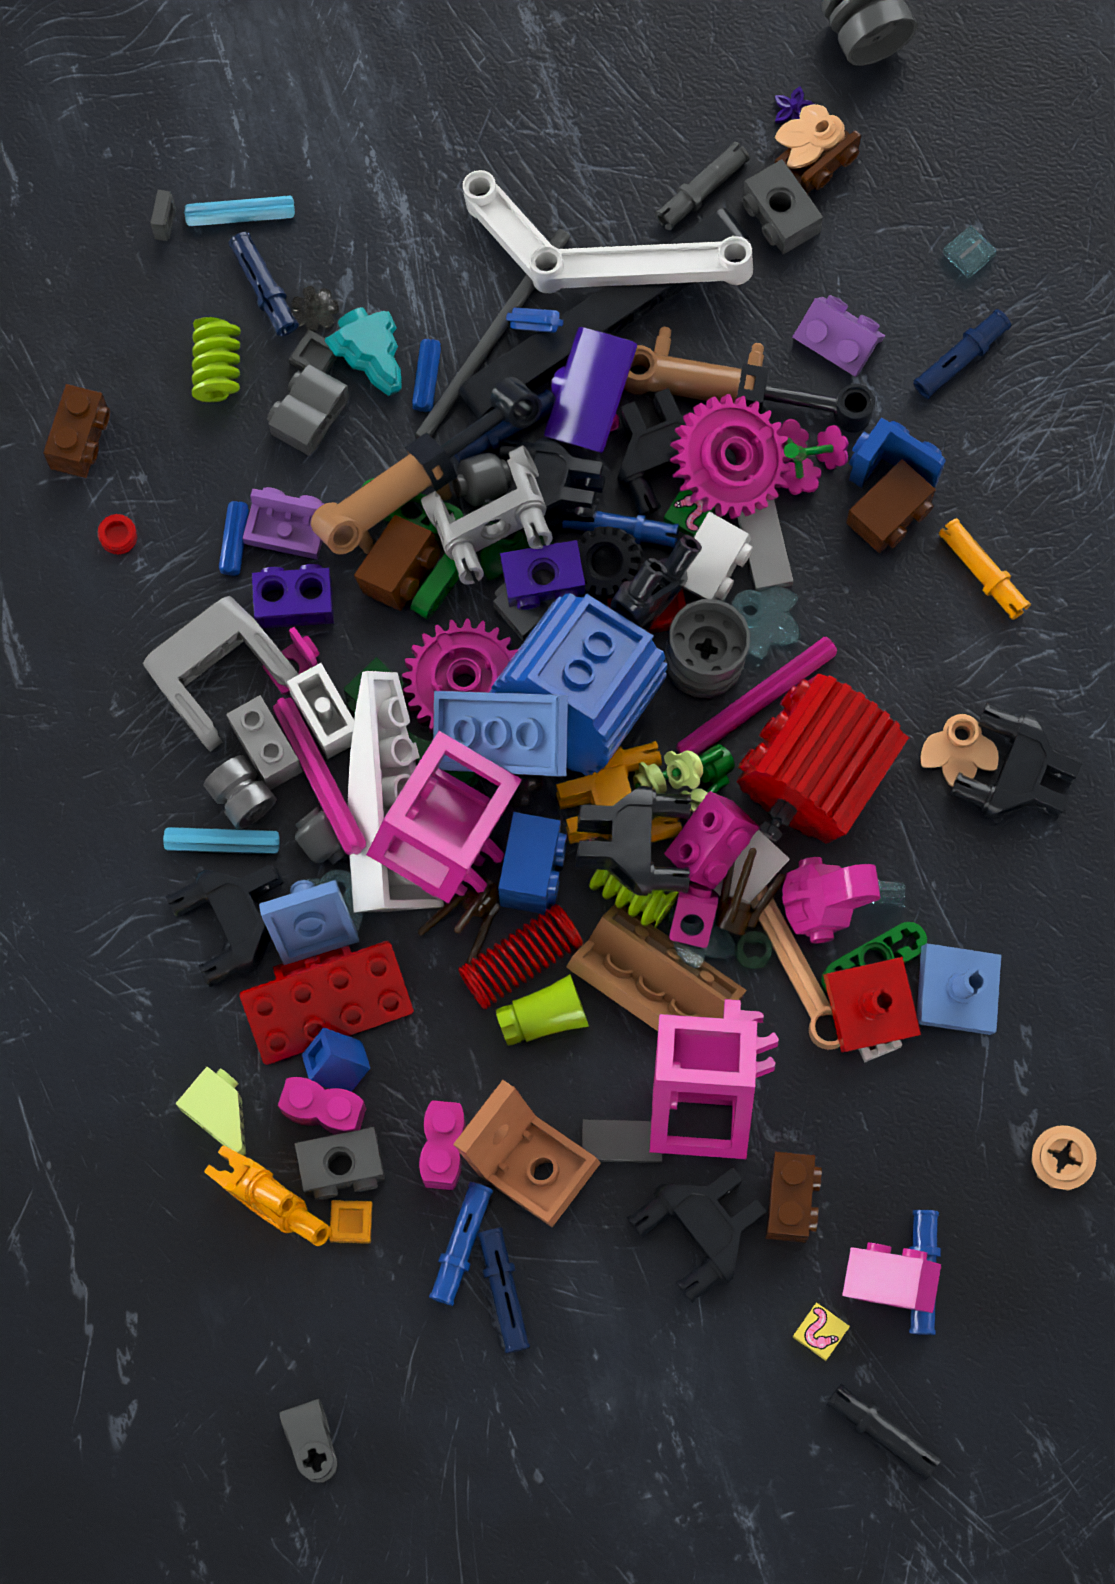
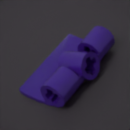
[543,327,637,453]

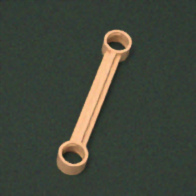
[734,871,840,1050]

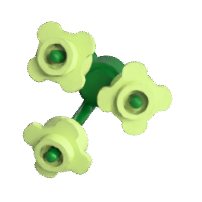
[633,744,735,819]

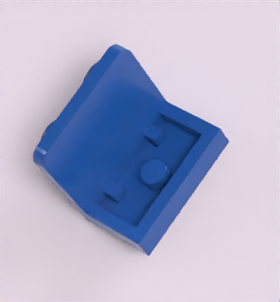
[849,417,946,488]

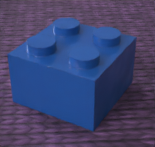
[498,812,567,914]

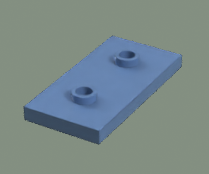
[433,691,568,776]

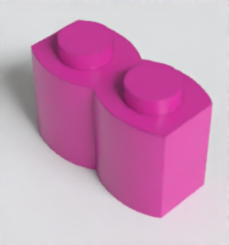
[278,1077,366,1135]
[419,1100,466,1190]

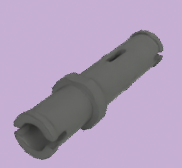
[655,142,750,230]

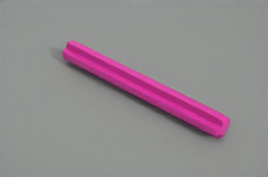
[676,637,837,756]
[273,697,366,855]

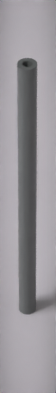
[415,229,570,439]

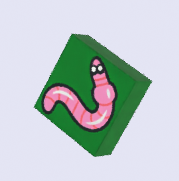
[663,490,715,538]

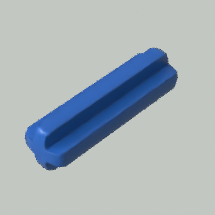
[506,307,563,333]
[412,339,441,412]
[219,501,249,576]

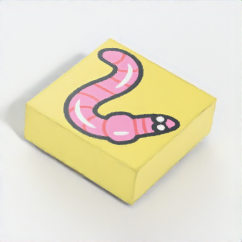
[793,1302,850,1361]

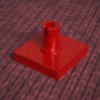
[823,957,921,1053]

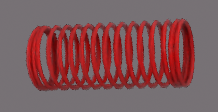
[458,904,583,1009]

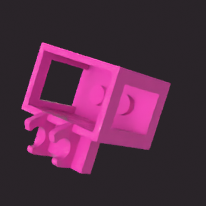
[366,731,522,904]
[649,999,779,1159]

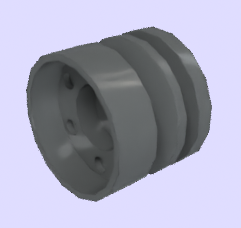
[821,0,917,66]
[664,599,750,698]

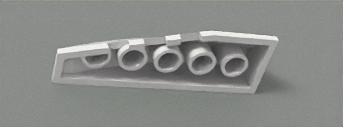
[348,671,444,913]

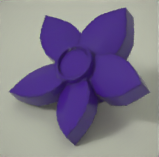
[775,87,815,124]

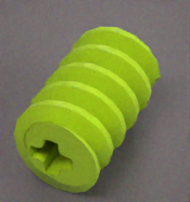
[192,317,241,402]
[589,869,679,928]

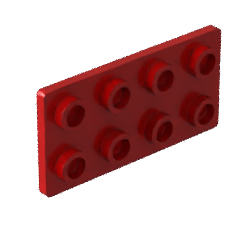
[239,941,414,1065]

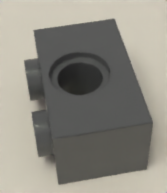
[742,159,823,254]
[295,1127,385,1200]

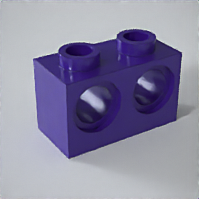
[252,564,334,628]

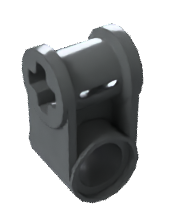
[279,1399,338,1483]

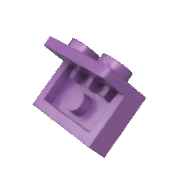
[793,295,885,377]
[242,487,324,560]

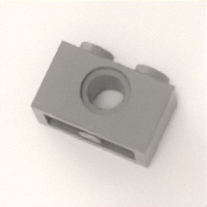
[226,695,302,790]

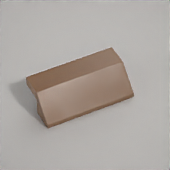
[566,904,747,1031]

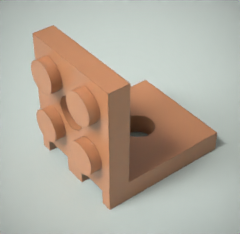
[453,1080,601,1227]

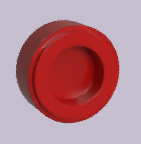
[98,514,137,555]

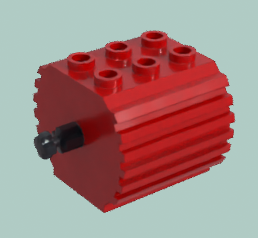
[736,674,909,844]

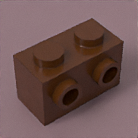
[43,384,110,478]
[846,459,936,554]
[354,515,441,611]
[765,1151,822,1243]

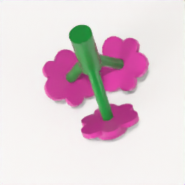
[776,419,848,495]

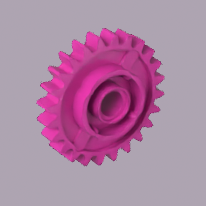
[670,394,791,519]
[402,618,519,734]

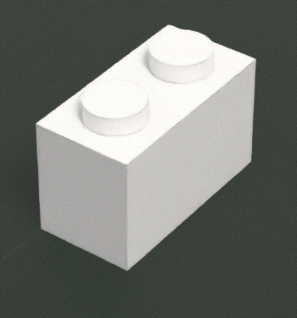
[683,512,753,600]
[287,663,354,759]

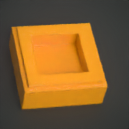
[330,1200,373,1243]

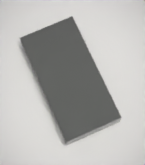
[582,1119,662,1163]

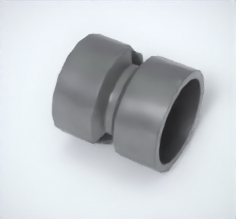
[203,755,277,829]

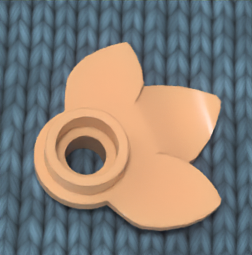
[775,104,845,169]
[920,714,999,787]

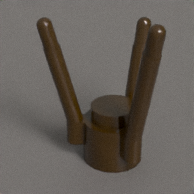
[715,848,785,935]
[417,876,500,970]

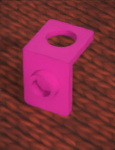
[263,627,320,695]
[669,883,719,948]

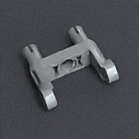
[421,445,553,585]

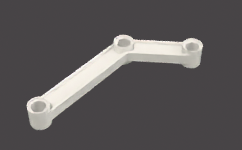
[463,170,753,294]

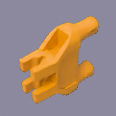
[556,741,682,844]
[204,1145,331,1246]

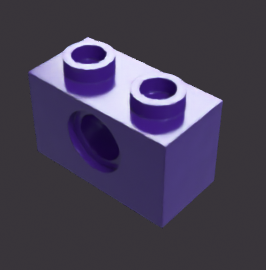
[500,540,585,610]

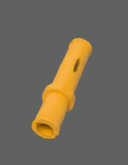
[939,518,1031,620]

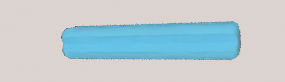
[184,196,295,226]
[163,827,280,854]

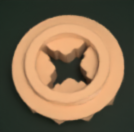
[1031,1125,1096,1191]

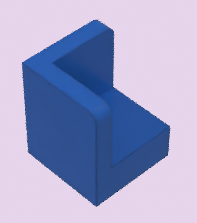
[302,1027,370,1092]

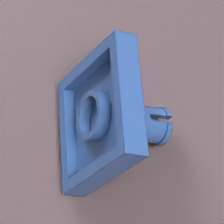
[259,880,359,965]
[916,943,1001,1035]

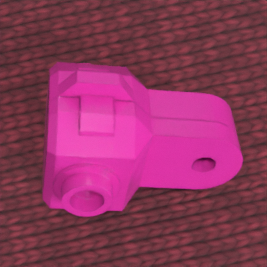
[782,857,881,944]

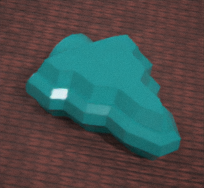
[325,307,402,396]

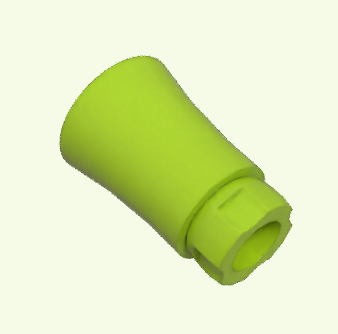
[496,974,589,1046]

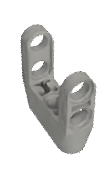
[143,596,299,752]

